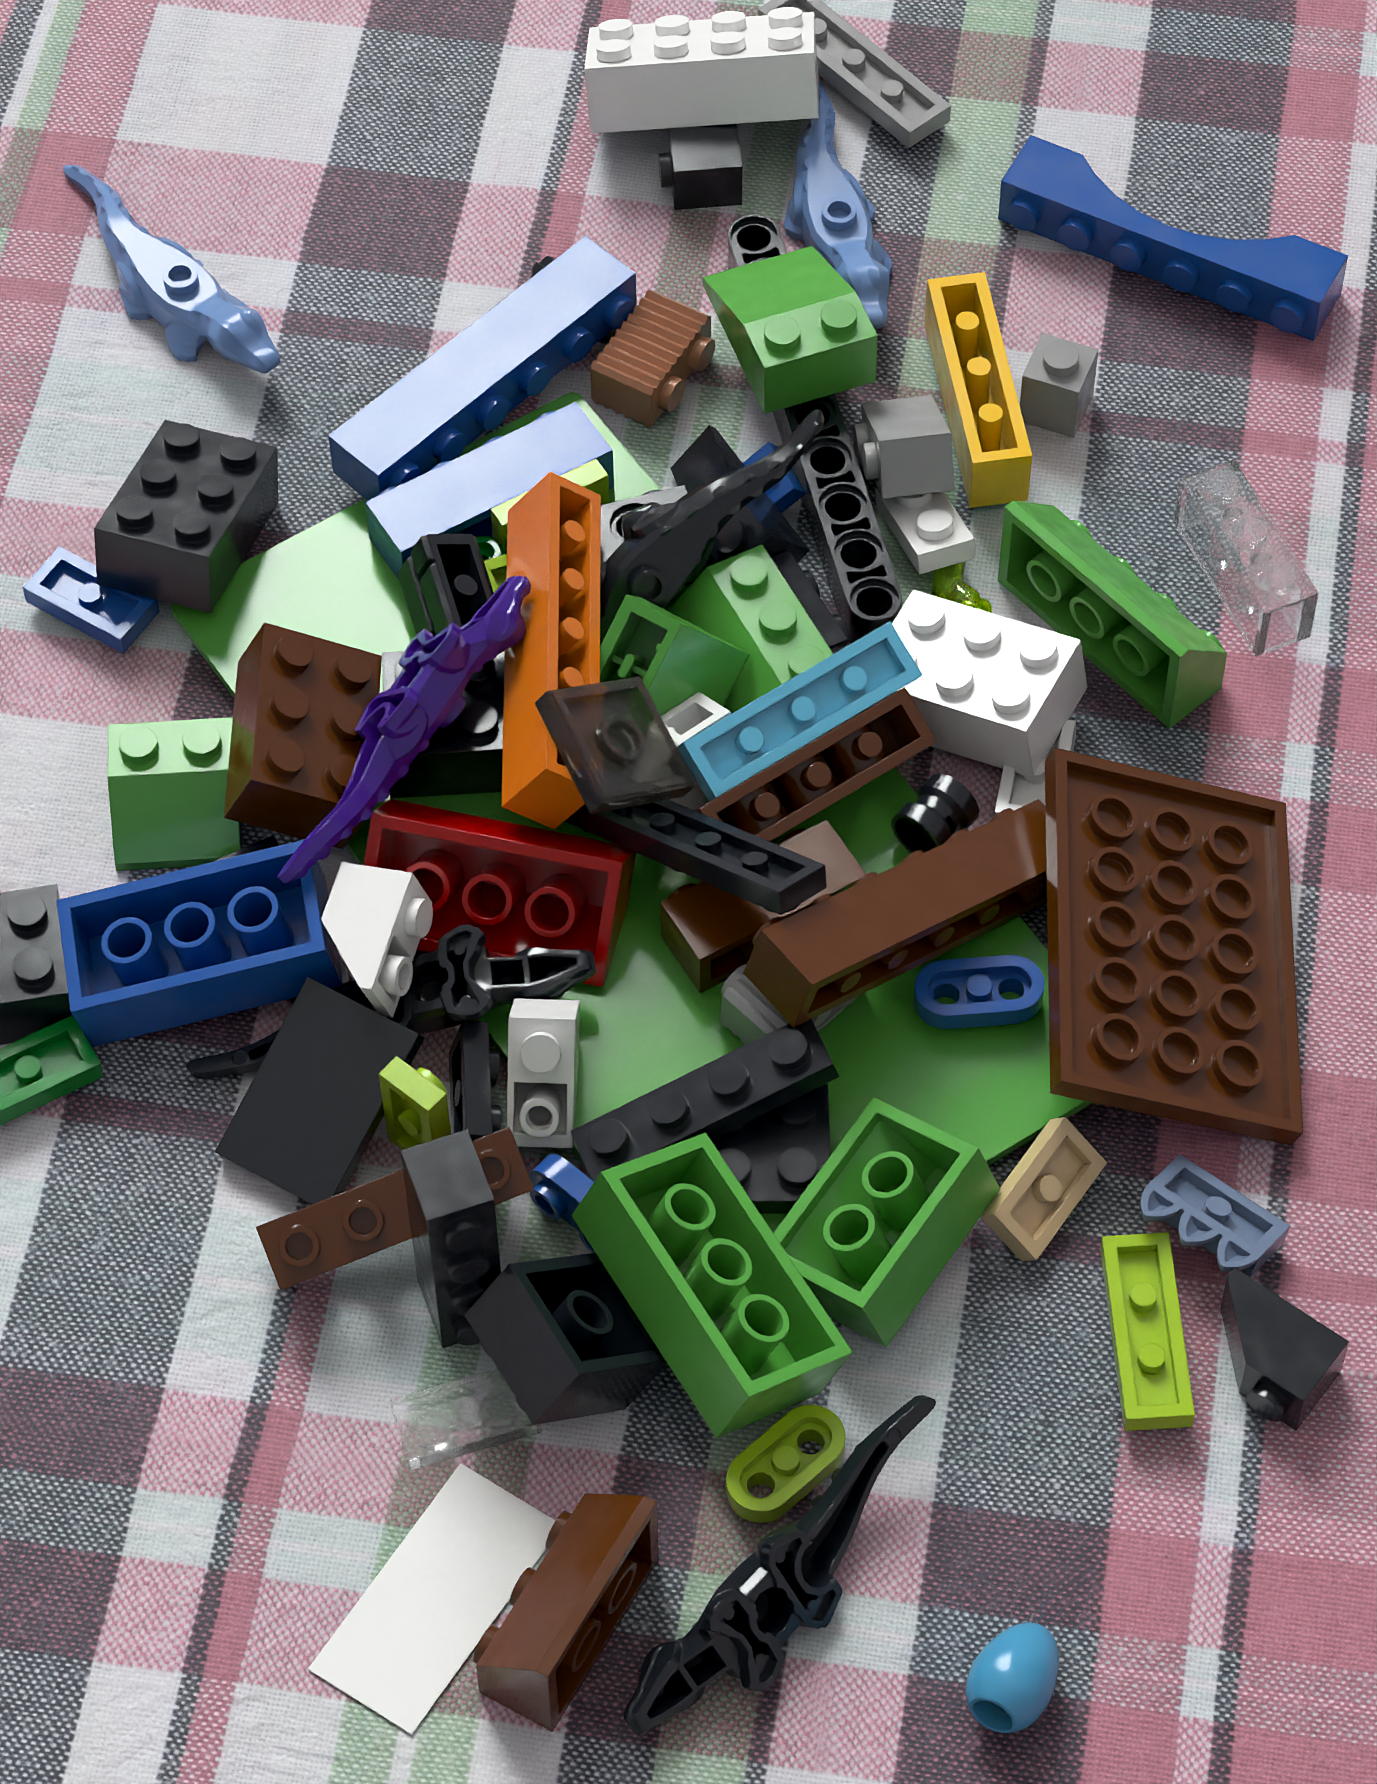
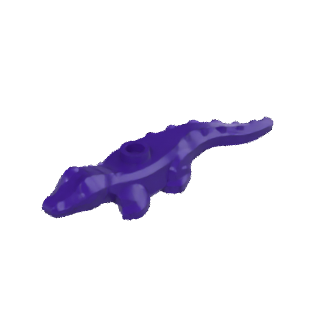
[278,575,531,884]

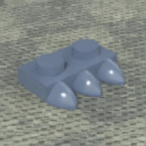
[1139,1154,1291,1277]

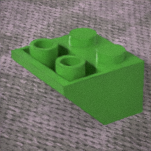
[600,595,750,744]

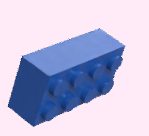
[56,839,343,1047]

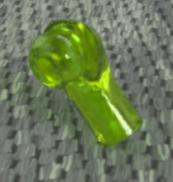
[931,561,992,613]

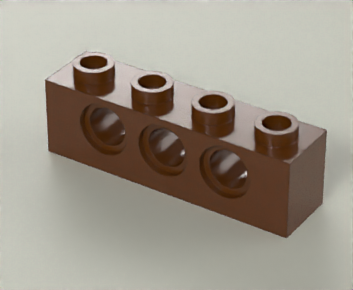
[695,687,937,842]
[256,1126,534,1290]

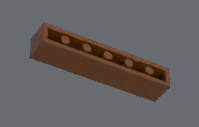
[743,799,1047,1028]

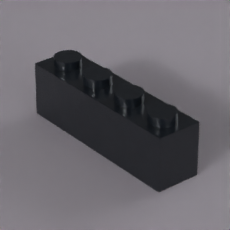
[400,1129,501,1349]

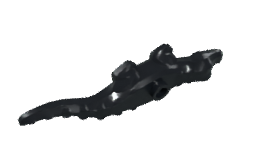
[600,409,824,646]
[186,924,596,1079]
[623,1395,936,1734]

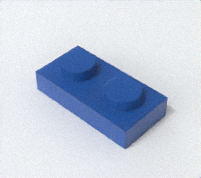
[22,546,160,654]

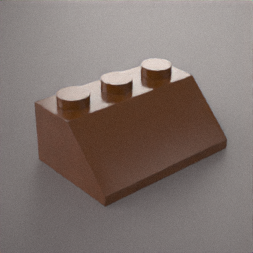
[473,1493,659,1732]

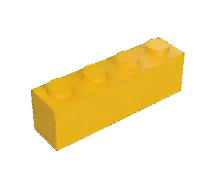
[924,272,1032,508]

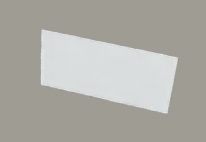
[308,1463,555,1735]

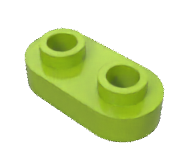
[726,1405,846,1523]

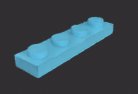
[676,621,923,802]

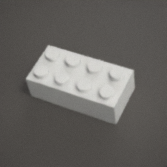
[584,7,819,134]

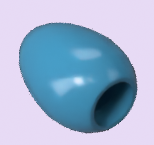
[965,1622,1059,1733]

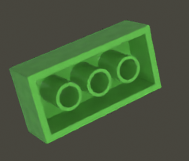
[571,1133,853,1439]

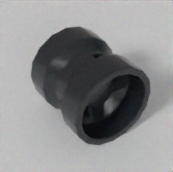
[891,773,980,853]

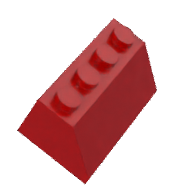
[364,799,636,987]

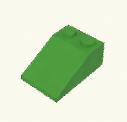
[702,246,878,414]

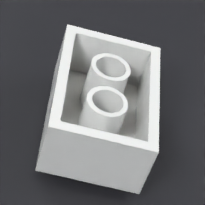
[892,590,1087,776]

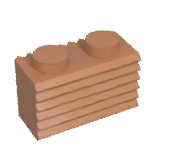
[590,290,715,428]

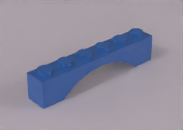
[998,135,1348,341]

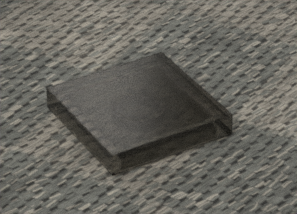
[535,676,696,814]

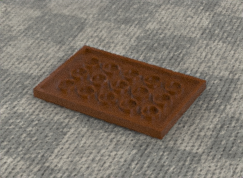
[1045,748,1303,1145]

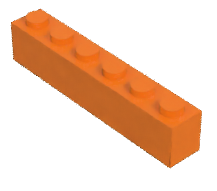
[501,471,601,829]

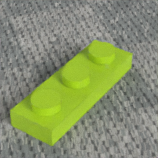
[1100,1232,1195,1431]

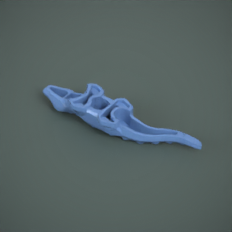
[784,79,893,330]
[63,164,280,373]

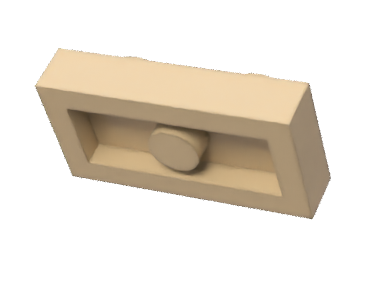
[981,1117,1107,1262]

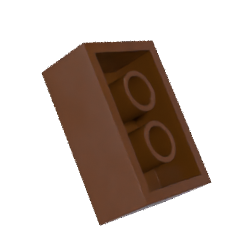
[224,622,382,850]

